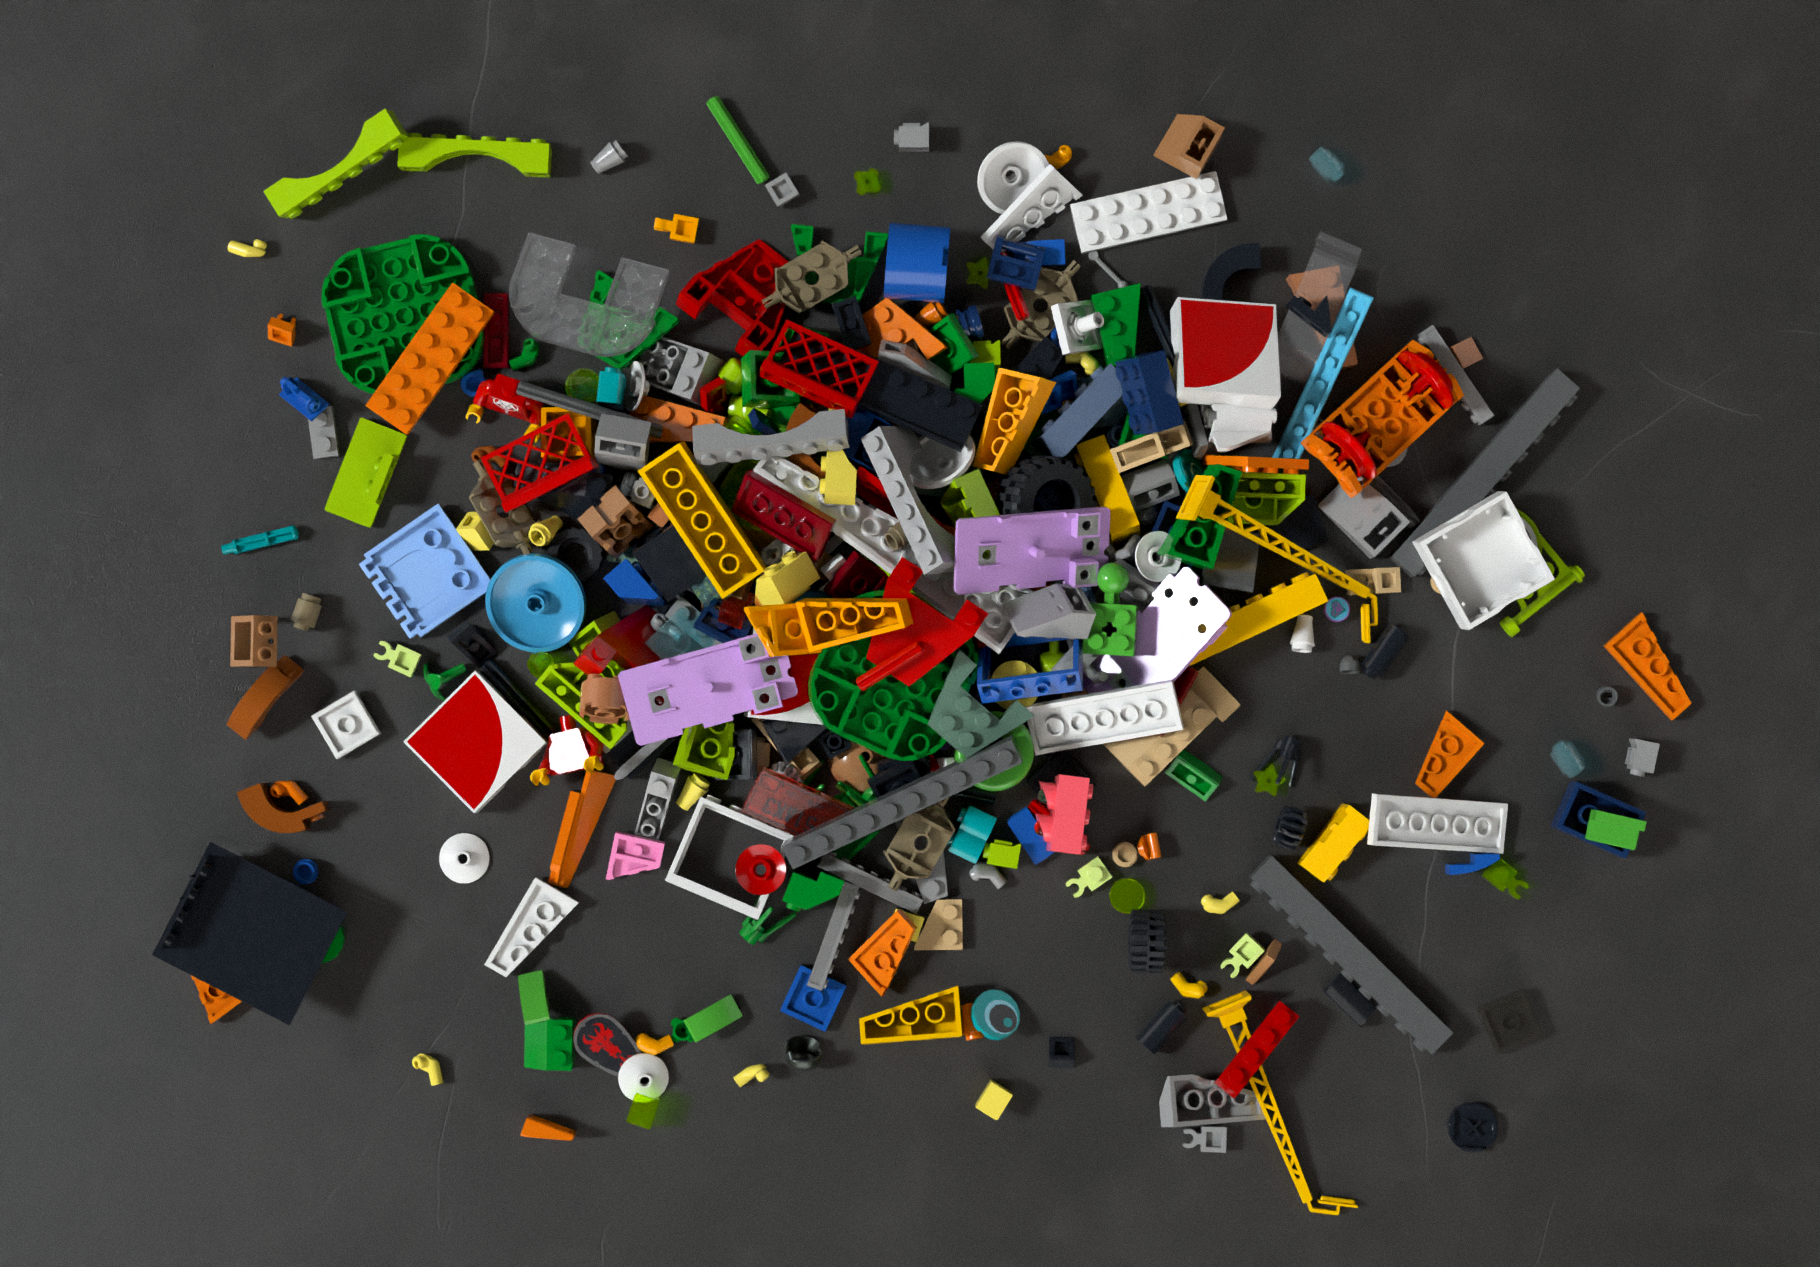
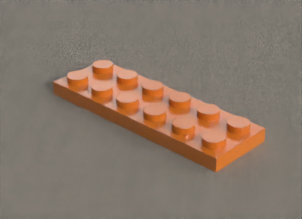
[365,282,495,435]

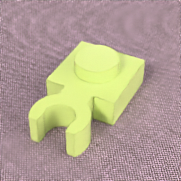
[373,641,422,677]
[1065,856,1112,898]
[1220,932,1265,978]

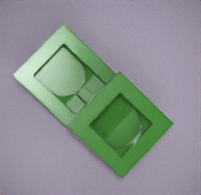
[518,970,550,1025]
[683,994,743,1042]

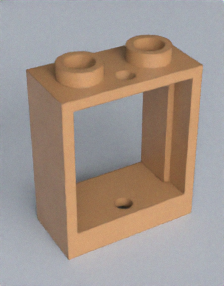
[230,615,278,667]

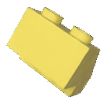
[754,551,820,606]

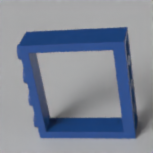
[977,632,1083,703]

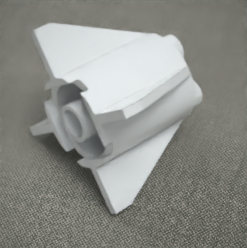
[1198,403,1277,460]

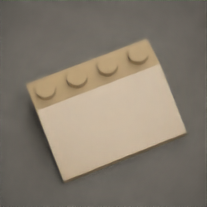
[1103,689,1217,786]

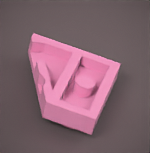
[606,831,665,880]

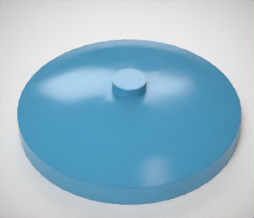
[485,553,586,653]

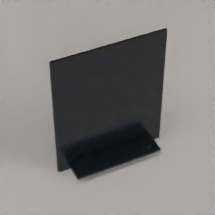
[152,842,348,1025]

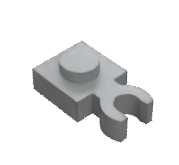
[1182,1125,1227,1153]

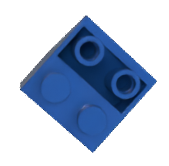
[603,559,666,606]

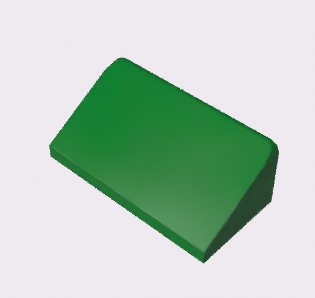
[1165,749,1223,802]

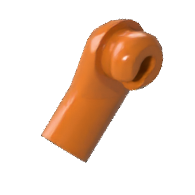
[270,780,309,806]

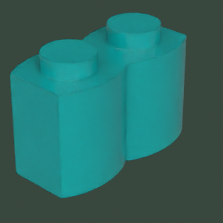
[596,367,627,405]
[947,804,997,864]

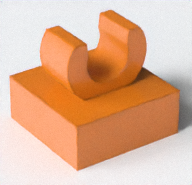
[268,314,296,347]

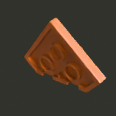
[1203,455,1309,474]

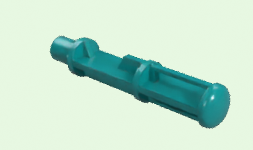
[221,525,299,555]

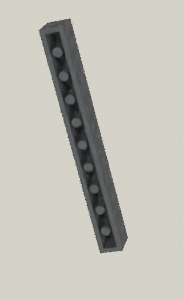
[1388,368,1580,577]
[782,735,1024,869]
[1248,855,1453,1055]

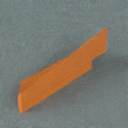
[548,770,616,888]

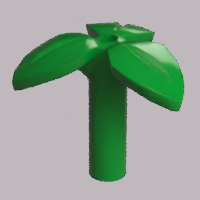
[423,663,467,702]

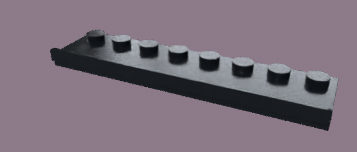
[779,324,983,452]

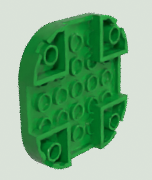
[322,234,485,395]
[808,591,978,761]

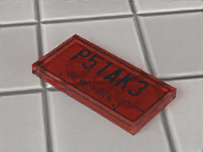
[741,767,855,852]

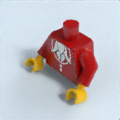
[466,374,543,443]
[530,715,604,786]

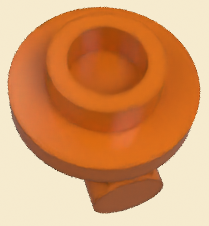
[1137,833,1162,860]

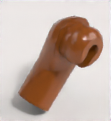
[471,445,506,469]

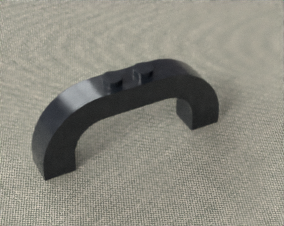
[1200,243,1261,300]

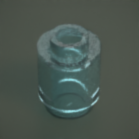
[1309,146,1346,183]
[1550,739,1586,778]

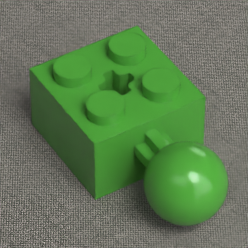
[1083,562,1138,656]

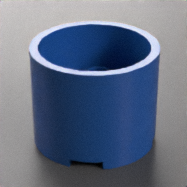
[884,222,950,303]

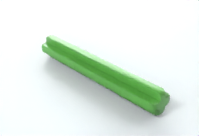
[706,96,769,184]

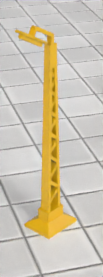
[1176,475,1378,643]
[1202,990,1358,1215]

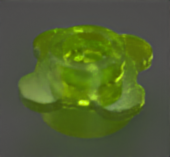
[854,168,881,195]

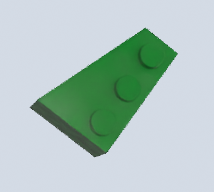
[1090,283,1141,368]

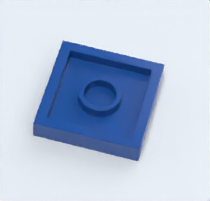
[780,964,847,1032]

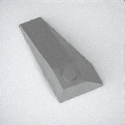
[1159,1074,1265,1127]

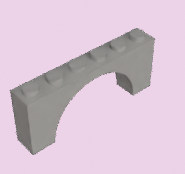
[861,426,955,575]

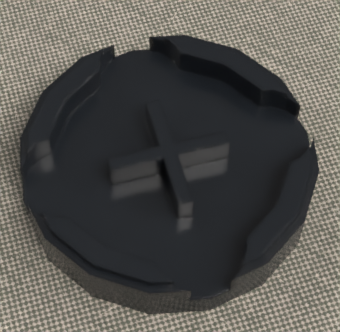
[1447,1101,1498,1153]

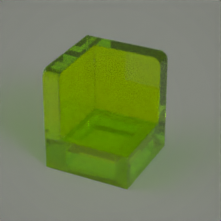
[626,1093,661,1130]

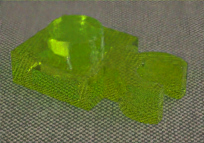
[1481,858,1529,899]

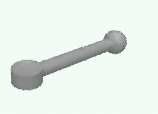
[1088,250,1128,288]

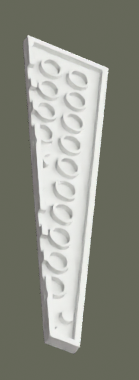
[753,456,1033,654]

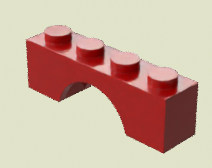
[1215,1000,1300,1099]

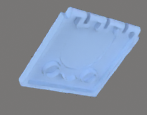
[359,504,491,639]

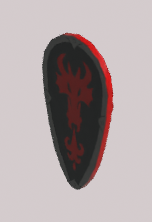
[573,1013,646,1080]

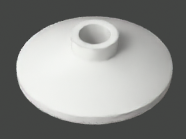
[624,361,649,411]
[1135,531,1181,582]
[439,833,490,883]
[618,1053,669,1102]

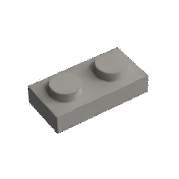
[308,406,340,459]

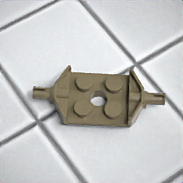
[761,241,862,314]
[1000,260,1081,349]
[469,459,540,554]
[883,797,955,892]

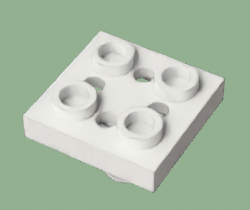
[1051,300,1104,355]

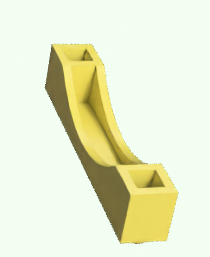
[820,408,857,505]

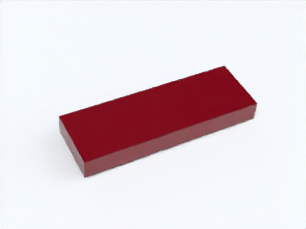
[483,293,510,369]

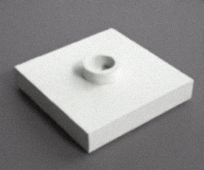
[311,690,381,759]

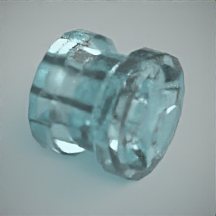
[691,576,721,608]

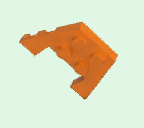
[857,298,948,360]

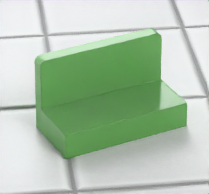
[1585,809,1646,850]

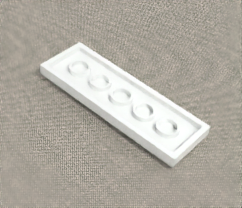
[1070,171,1227,254]
[1025,679,1184,755]
[1367,793,1508,854]

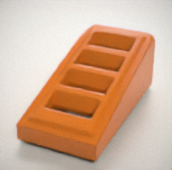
[520,1114,577,1141]

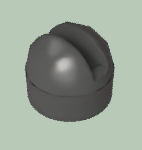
[1340,655,1360,674]
[1596,685,1618,707]

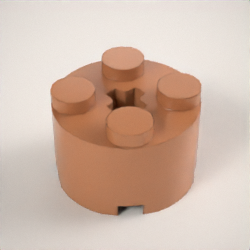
[579,674,630,724]

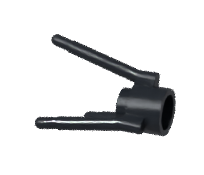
[1249,735,1303,788]

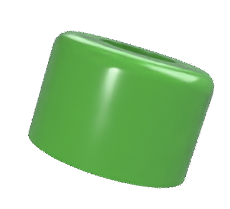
[954,711,1034,791]

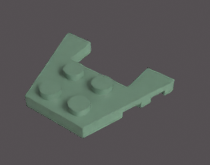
[927,650,1034,758]

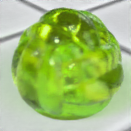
[527,652,554,678]

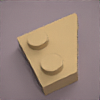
[914,899,963,950]

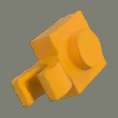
[654,214,699,244]

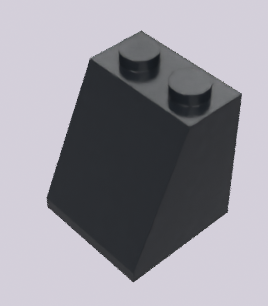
[632,519,708,602]

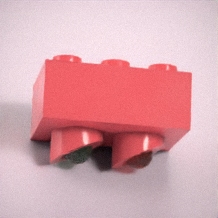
[1034,774,1093,855]

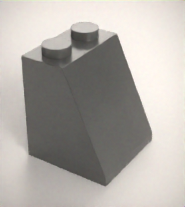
[1199,526,1260,594]

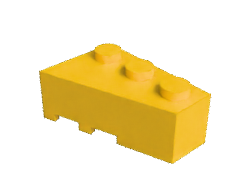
[1297,803,1369,882]

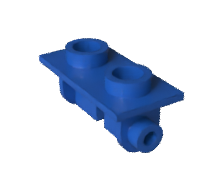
[279,376,329,422]

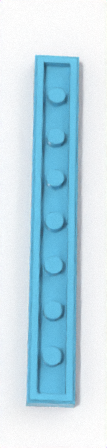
[1272,287,1374,474]

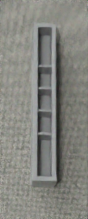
[1418,325,1494,426]
[817,852,923,914]
[807,881,861,991]

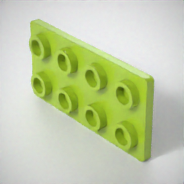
[325,418,407,528]

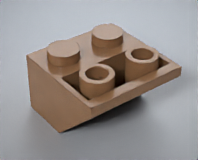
[1153,114,1225,179]

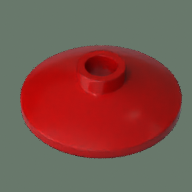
[735,844,786,895]

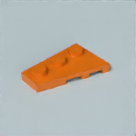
[1415,710,1485,798]
[848,909,917,997]

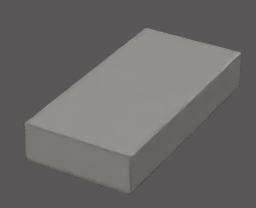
[1182,403,1208,458]

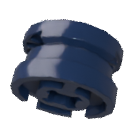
[956,305,984,340]

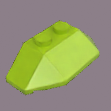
[1204,471,1306,525]
[535,662,627,749]

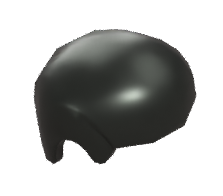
[785,1035,823,1072]

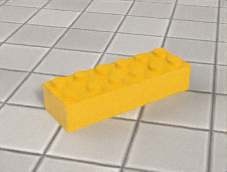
[638,442,767,599]
[1189,572,1328,666]

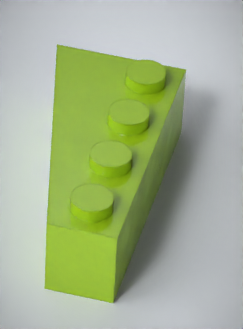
[940,469,1000,559]

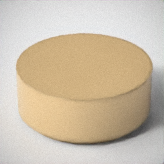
[1112,842,1138,867]

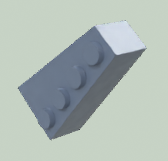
[1032,363,1123,458]

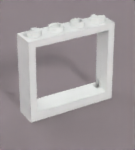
[665,795,794,920]

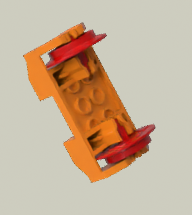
[1300,340,1464,498]

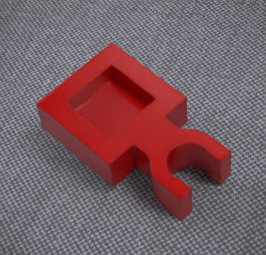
[700,377,727,415]

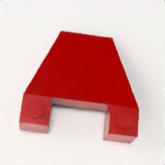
[675,239,789,356]
[866,557,988,686]
[573,605,685,706]

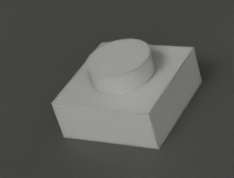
[765,173,799,208]

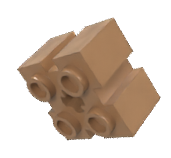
[578,486,653,559]

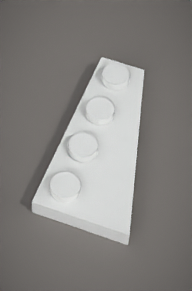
[981,164,1083,252]
[484,877,579,977]

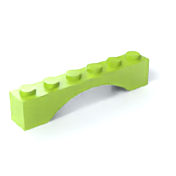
[263,109,409,219]
[398,133,552,178]

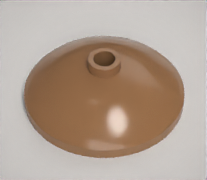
[828,740,888,794]

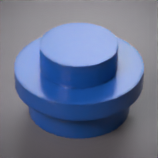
[293,859,319,884]

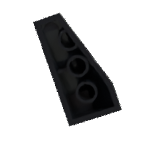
[513,463,616,520]

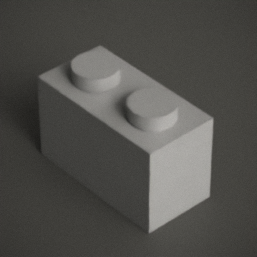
[1121,460,1180,512]

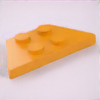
[744,603,822,657]

